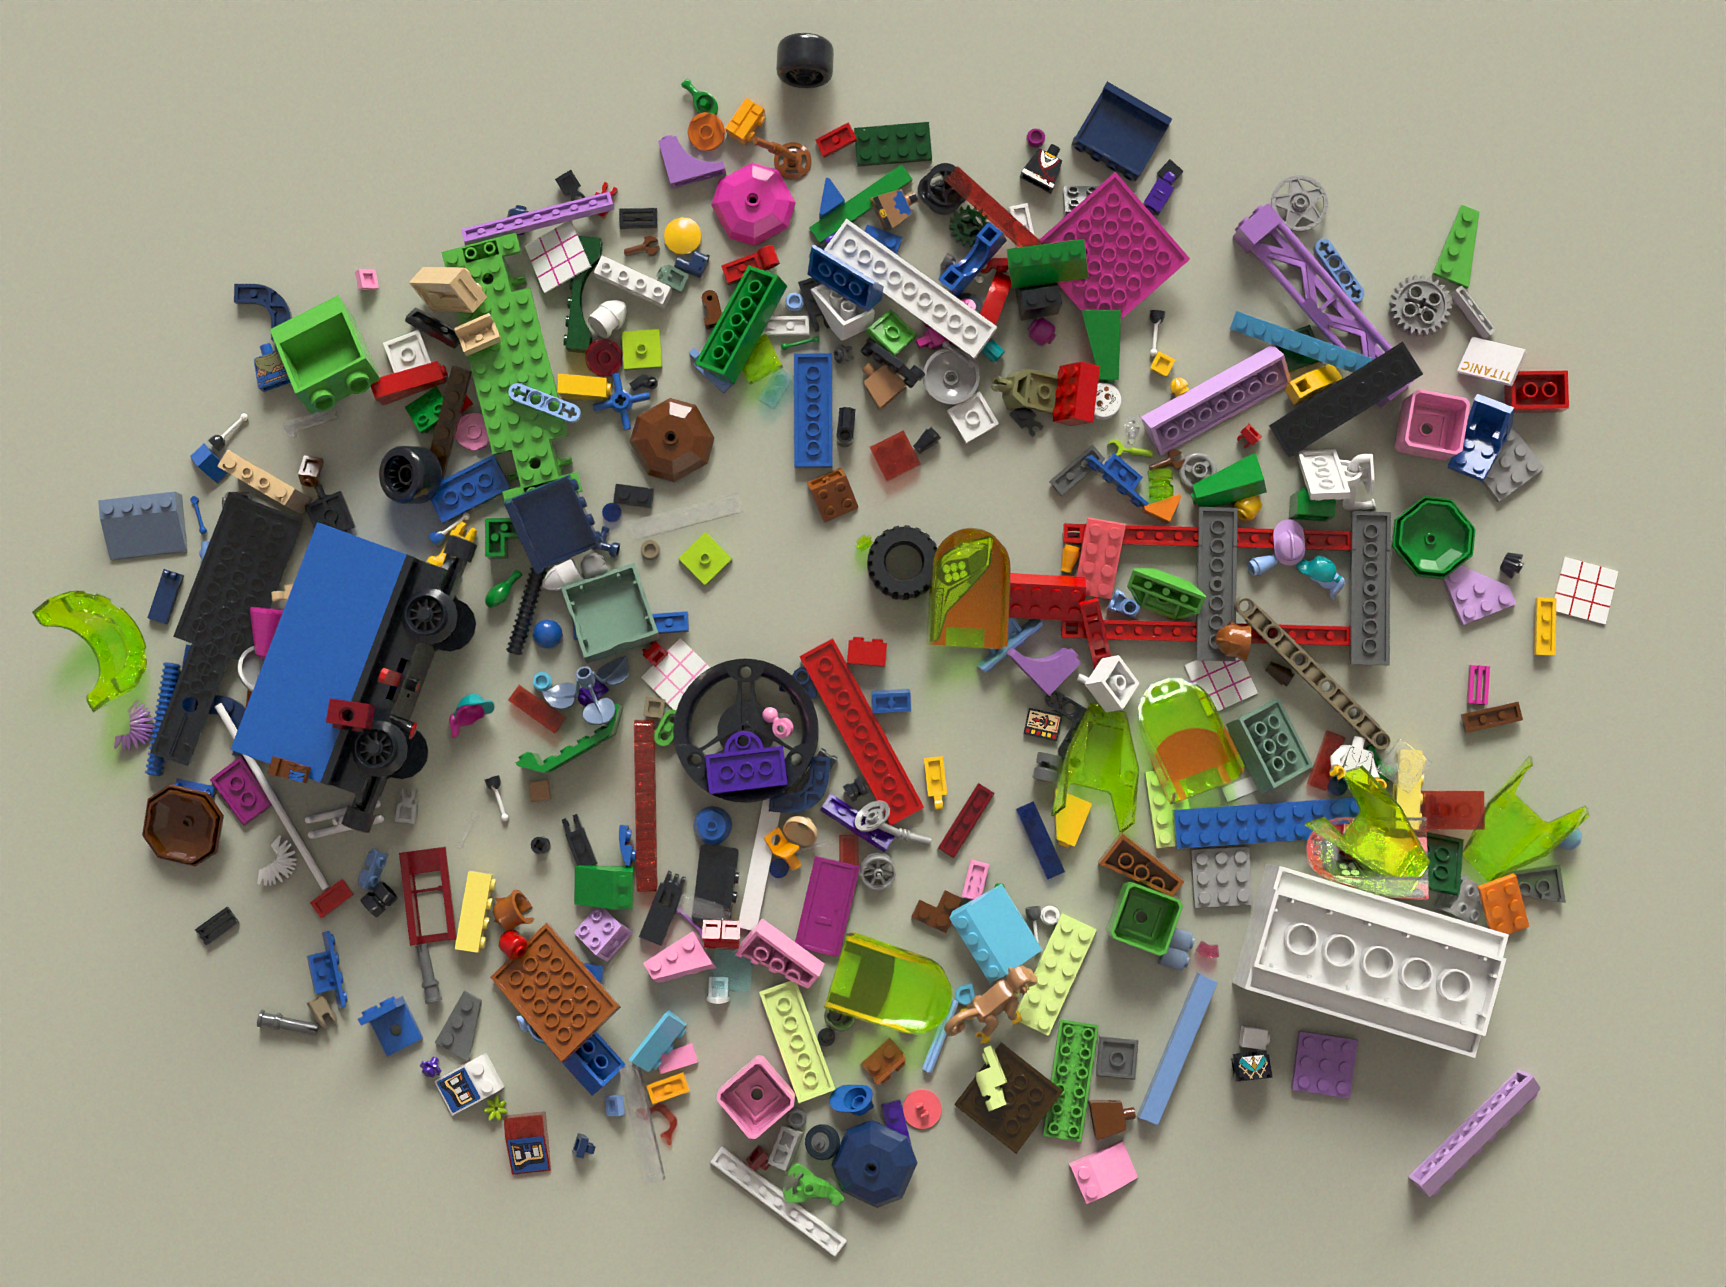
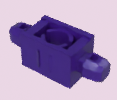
[1143,172,1175,216]

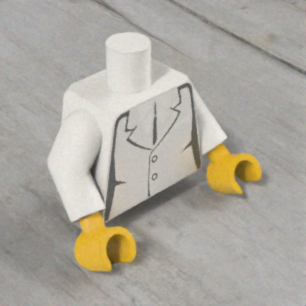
[1329,736,1387,792]

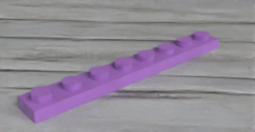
[461,192,614,246]

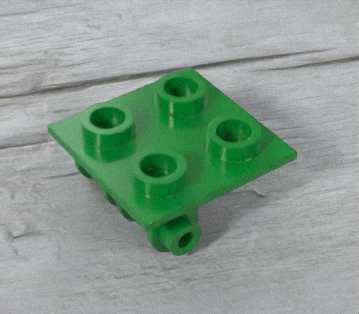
[405,387,444,434]

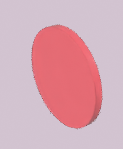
[903,1089,942,1129]

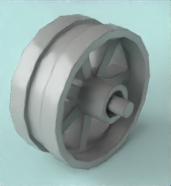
[860,852,896,890]

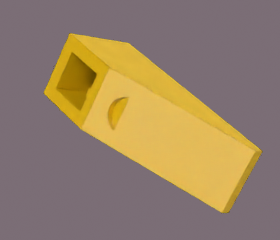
[1285,364,1343,405]

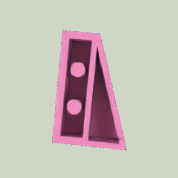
[644,932,717,983]

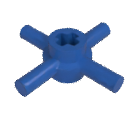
[593,373,650,430]

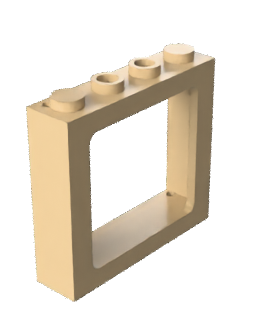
[218,450,312,515]

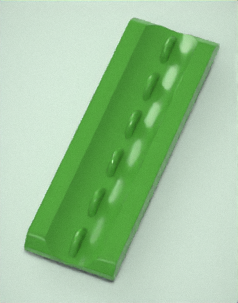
[1043,1019,1099,1142]

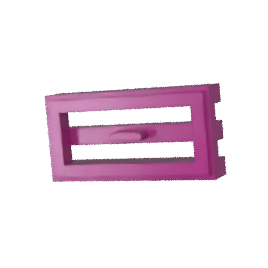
[1467,665,1490,705]

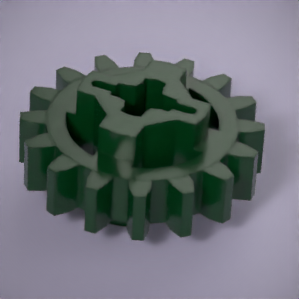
[949,205,988,247]

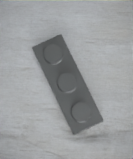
[1049,445,1105,496]

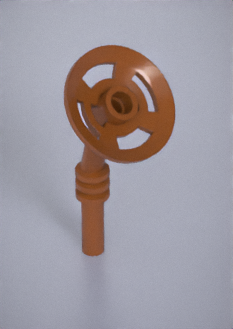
[753,137,811,180]

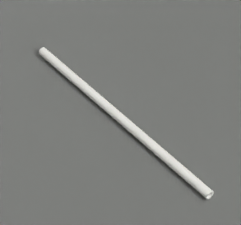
[215,703,329,891]

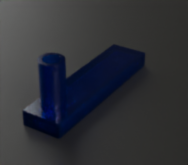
[1016,801,1065,880]

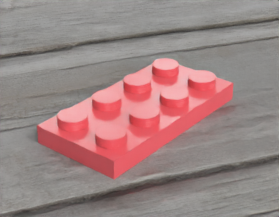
[1076,517,1126,599]

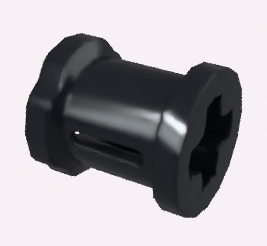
[531,836,551,854]

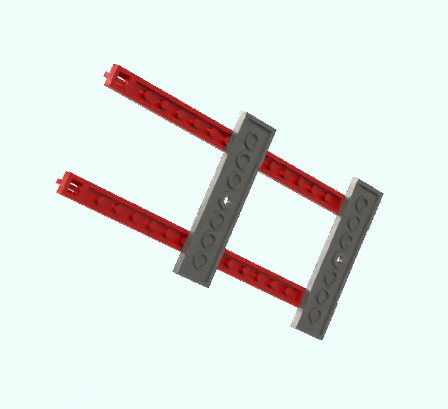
[1061,507,1391,666]

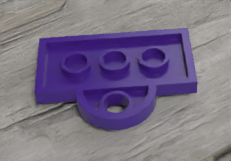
[705,731,788,795]

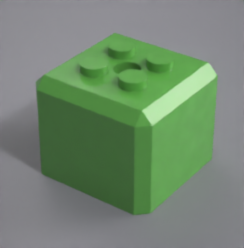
[1106,881,1183,956]

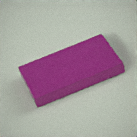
[210,756,272,826]

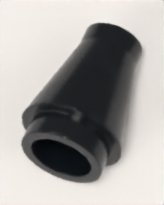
[913,427,941,454]

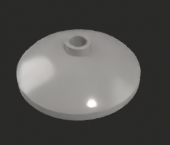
[923,348,980,405]
[237,646,265,692]

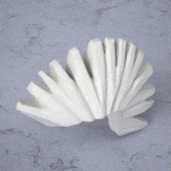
[257,835,297,886]

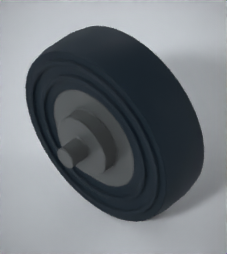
[805,1124,840,1160]

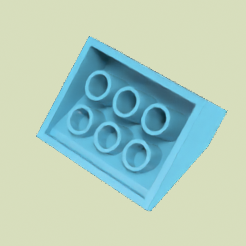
[949,884,1042,983]

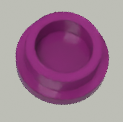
[1026,128,1045,148]

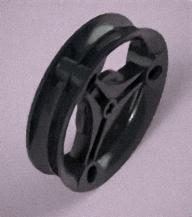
[673,658,819,803]

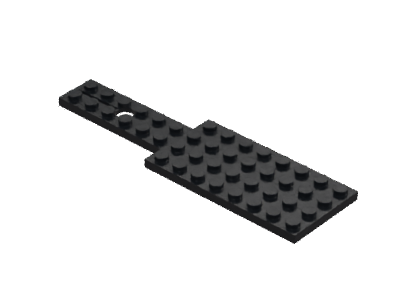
[150,492,304,766]

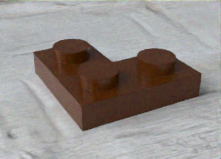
[911,890,962,933]

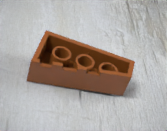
[1098,831,1184,897]

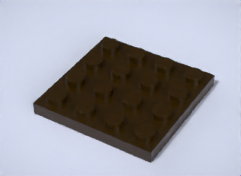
[954,1042,1063,1154]

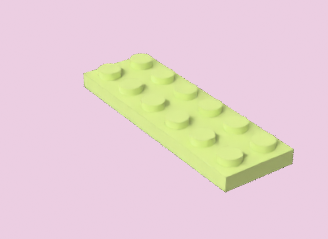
[1017,913,1097,1036]
[759,980,836,1103]

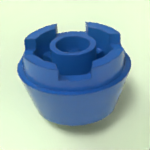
[693,806,732,845]

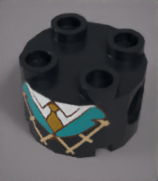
[1231,1050,1273,1082]

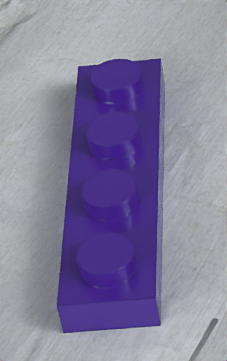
[820,794,895,852]

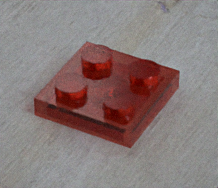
[870,430,921,482]

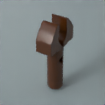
[624,236,660,257]
[1149,450,1185,472]

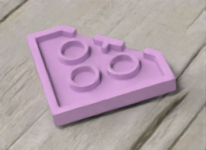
[1443,566,1516,625]

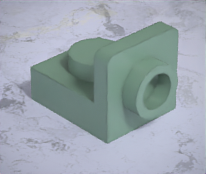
[656,265,689,292]

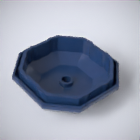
[831,1120,918,1208]

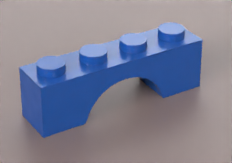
[938,222,1007,298]

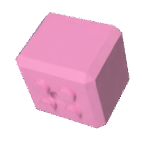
[1394,389,1470,461]
[717,1055,795,1139]

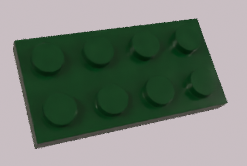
[854,122,932,167]

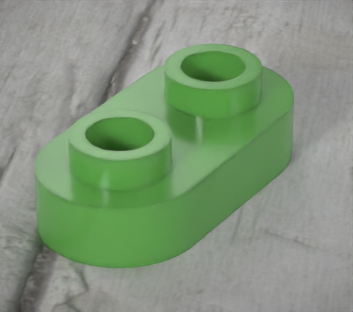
[654,710,676,746]

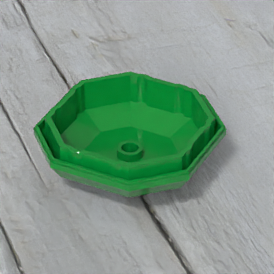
[1391,496,1476,580]

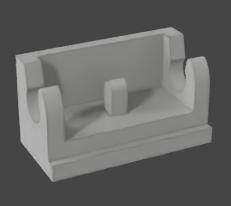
[768,1126,804,1171]

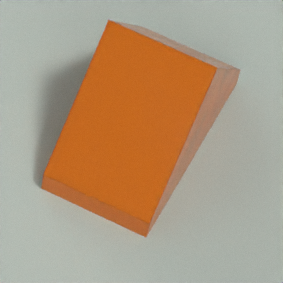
[1142,494,1181,524]

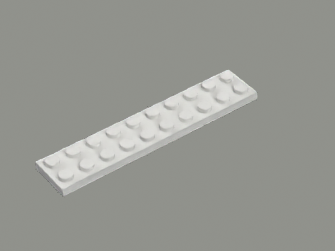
[824,219,998,359]

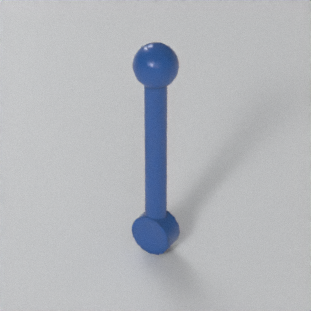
[190,496,207,534]

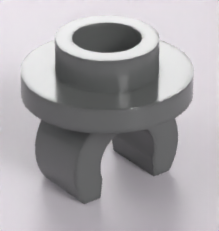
[833,345,854,364]

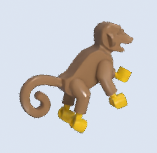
[944,966,1038,1044]

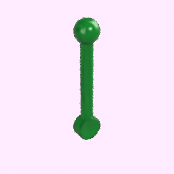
[781,336,820,351]

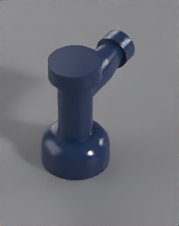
[593,526,620,558]

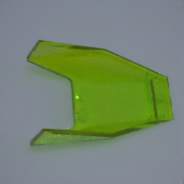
[1305,765,1430,890]

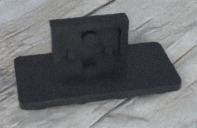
[692,844,740,925]

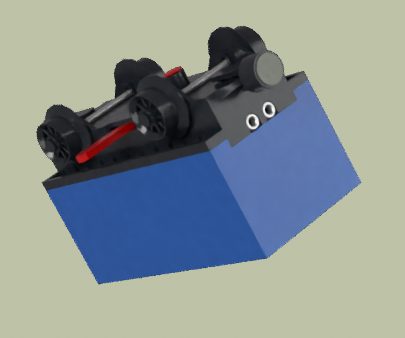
[230,522,477,833]

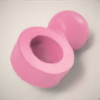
[762,707,793,738]

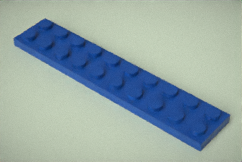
[1173,797,1366,849]

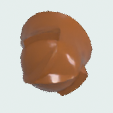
[1215,621,1251,662]
[493,889,535,931]

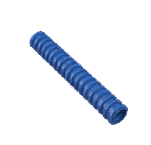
[145,662,181,776]

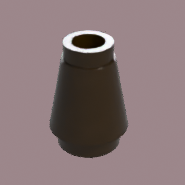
[1265,661,1295,687]

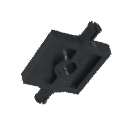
[305,485,356,532]

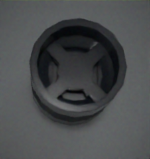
[843,777,868,802]

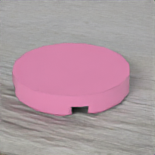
[455,413,490,451]

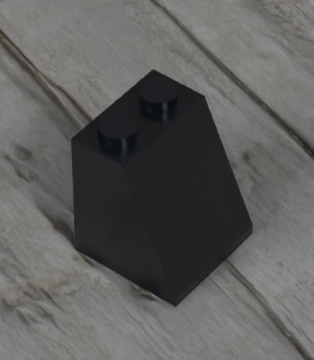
[1015,283,1062,321]

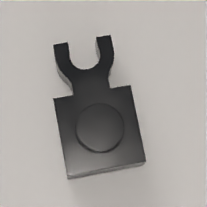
[555,170,585,201]
[1009,408,1044,437]

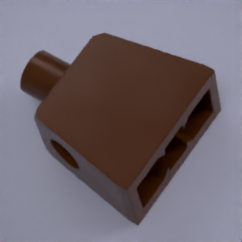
[1088,1100,1136,1140]

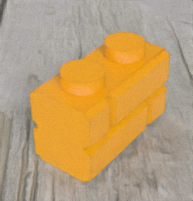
[725,98,766,145]

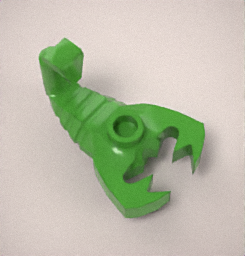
[783,1163,844,1206]

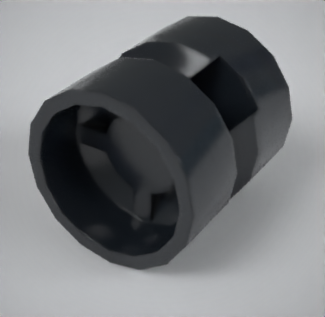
[360,881,398,917]

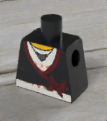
[1020,144,1062,194]

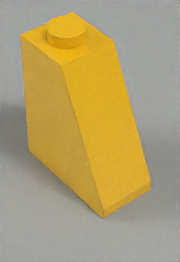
[557,374,612,401]
[1053,789,1092,849]

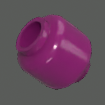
[1027,317,1056,346]

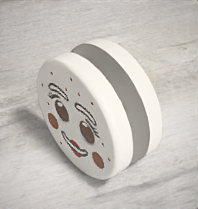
[1094,383,1121,420]

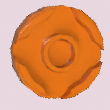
[687,112,726,151]

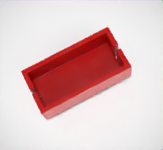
[1005,573,1086,622]

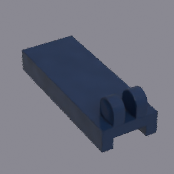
[147,569,184,624]

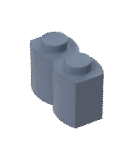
[1158,928,1195,971]

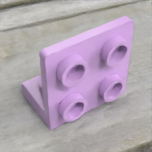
[574,907,633,962]

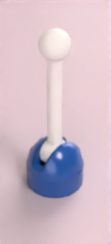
[428,512,470,548]

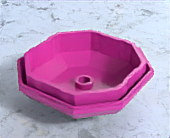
[711,162,796,246]

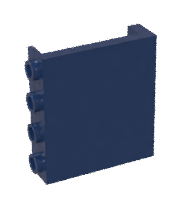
[1072,81,1172,181]
[504,474,603,574]

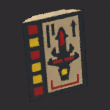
[1023,708,1063,741]

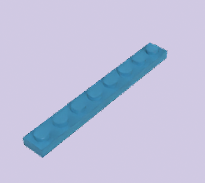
[1230,311,1374,372]

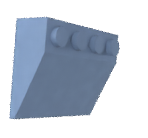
[98,491,188,560]

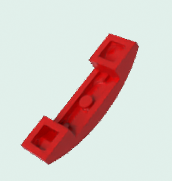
[980,271,1012,342]

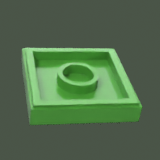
[866,309,917,356]

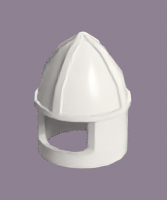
[588,300,627,339]
[542,557,584,591]

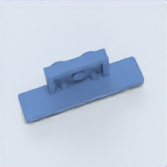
[977,617,1043,673]

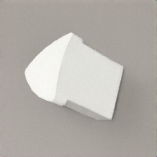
[706,976,730,1004]

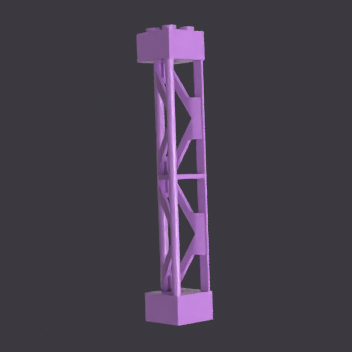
[1233,203,1416,408]

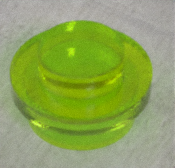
[855,534,873,552]

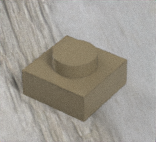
[643,697,666,718]

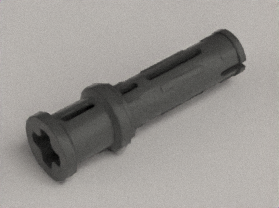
[415,943,443,1004]
[257,1010,319,1036]

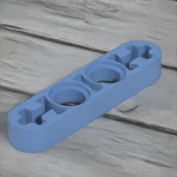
[1314,239,1364,304]

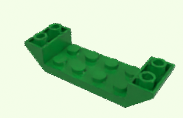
[515,703,623,773]

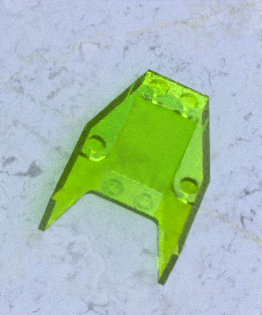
[1051,703,1139,833]
[1463,755,1589,882]

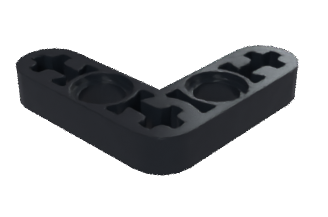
[1044,690,1095,760]

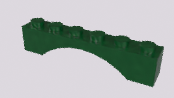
[563,236,603,353]

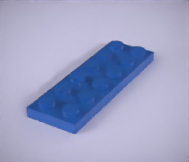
[794,353,833,468]

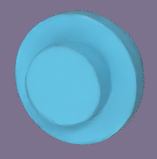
[533,672,552,691]

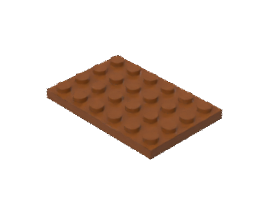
[490,923,621,1063]

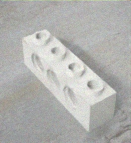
[594,256,673,309]

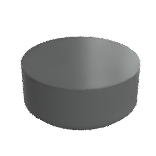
[787,1108,806,1129]

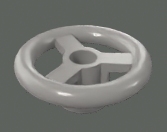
[1179,453,1217,490]

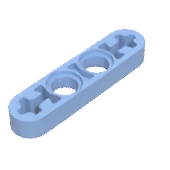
[509,383,581,423]

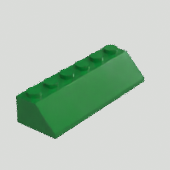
[695,265,788,384]

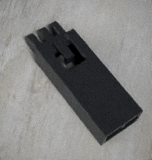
[639,870,686,946]

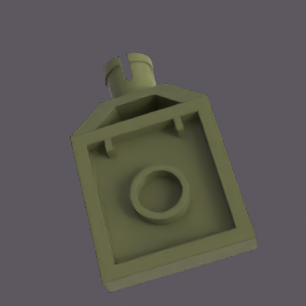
[991,368,1058,414]

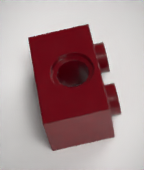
[326,698,376,732]

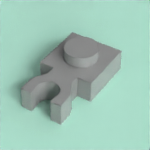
[395,789,418,824]

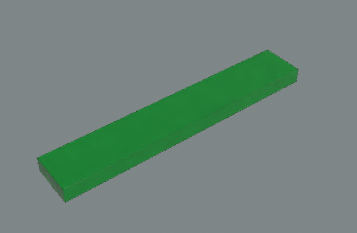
[809,164,913,244]

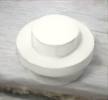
[1040,906,1060,925]

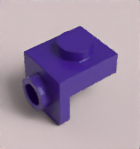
[577,679,609,707]

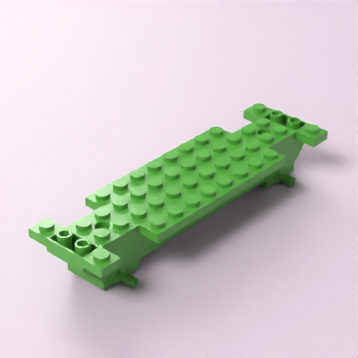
[441,233,583,501]

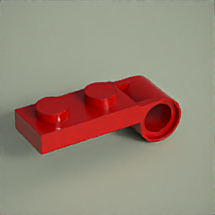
[721,245,780,285]

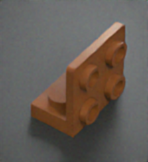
[807,468,859,522]
[861,1037,906,1085]

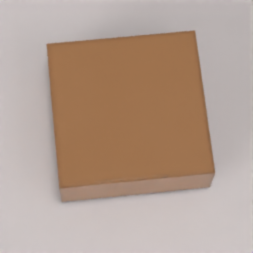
[529,780,551,802]

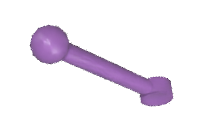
[676,907,703,937]

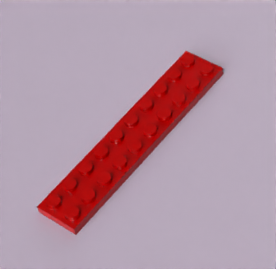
[799,638,924,826]

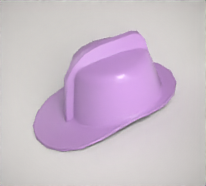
[1273,519,1305,566]

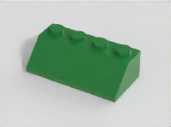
[1007,239,1089,288]

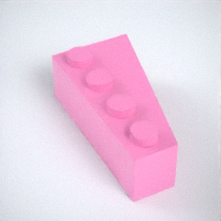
[735,919,824,988]

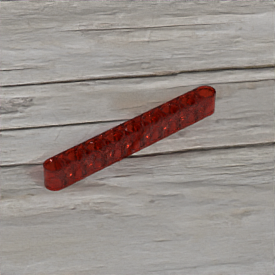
[634,720,657,892]

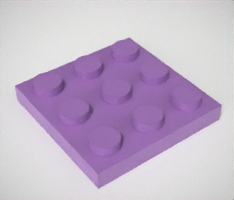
[1291,1031,1358,1098]

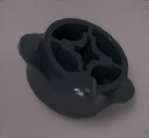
[917,163,972,215]

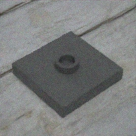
[1096,1036,1139,1080]

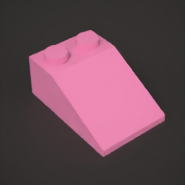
[1069,1141,1138,1204]

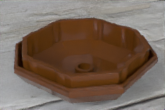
[630,398,715,482]
[142,784,224,867]

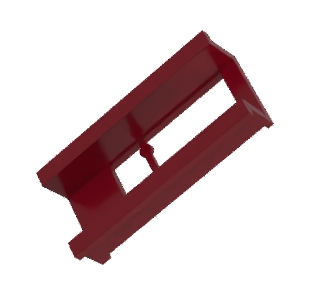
[399,847,457,946]

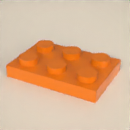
[1477,873,1530,935]

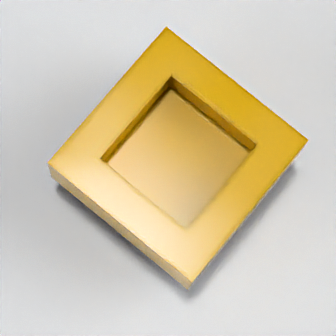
[1149,351,1175,378]

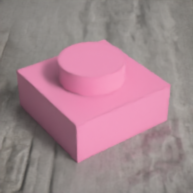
[355,269,379,290]

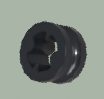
[818,1028,835,1046]

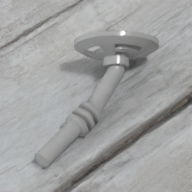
[855,801,931,845]

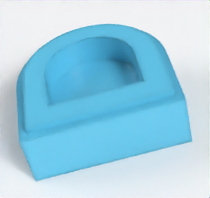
[955,983,975,1005]

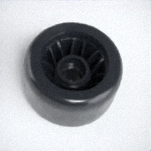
[776,33,834,88]
[379,446,442,504]

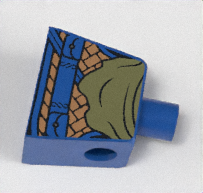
[254,343,291,392]

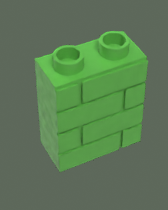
[270,295,381,415]

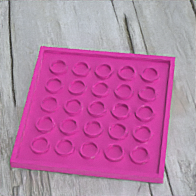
[1033,172,1190,319]

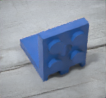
[358,996,423,1057]

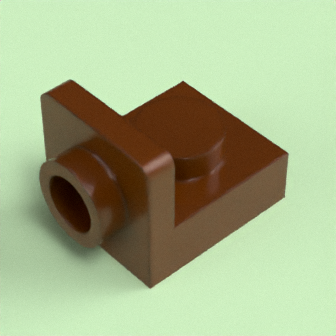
[298,455,324,487]

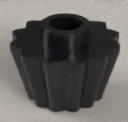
[1500,553,1524,579]

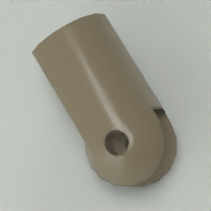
[307,994,337,1030]

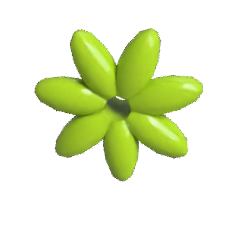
[484,1095,507,1121]

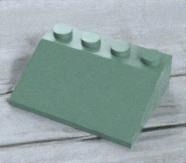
[1225,697,1313,793]

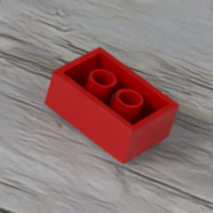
[1053,361,1100,426]
[1504,370,1569,413]

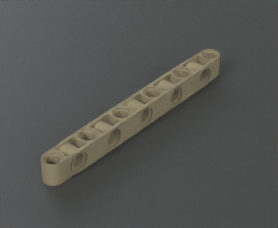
[1234,597,1391,750]

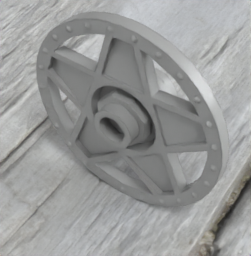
[1271,175,1328,232]

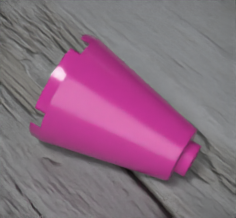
[250,607,283,659]

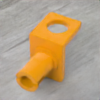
[764,827,801,870]

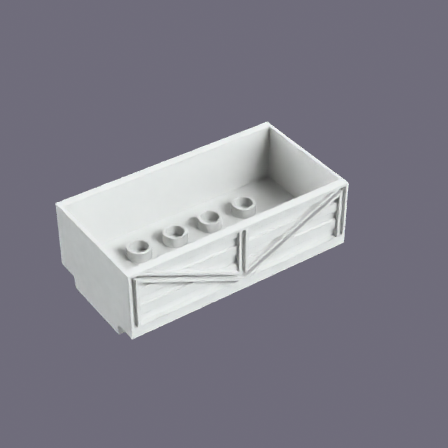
[1232,864,1509,1058]

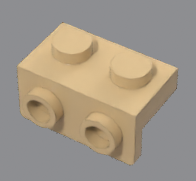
[454,313,502,356]

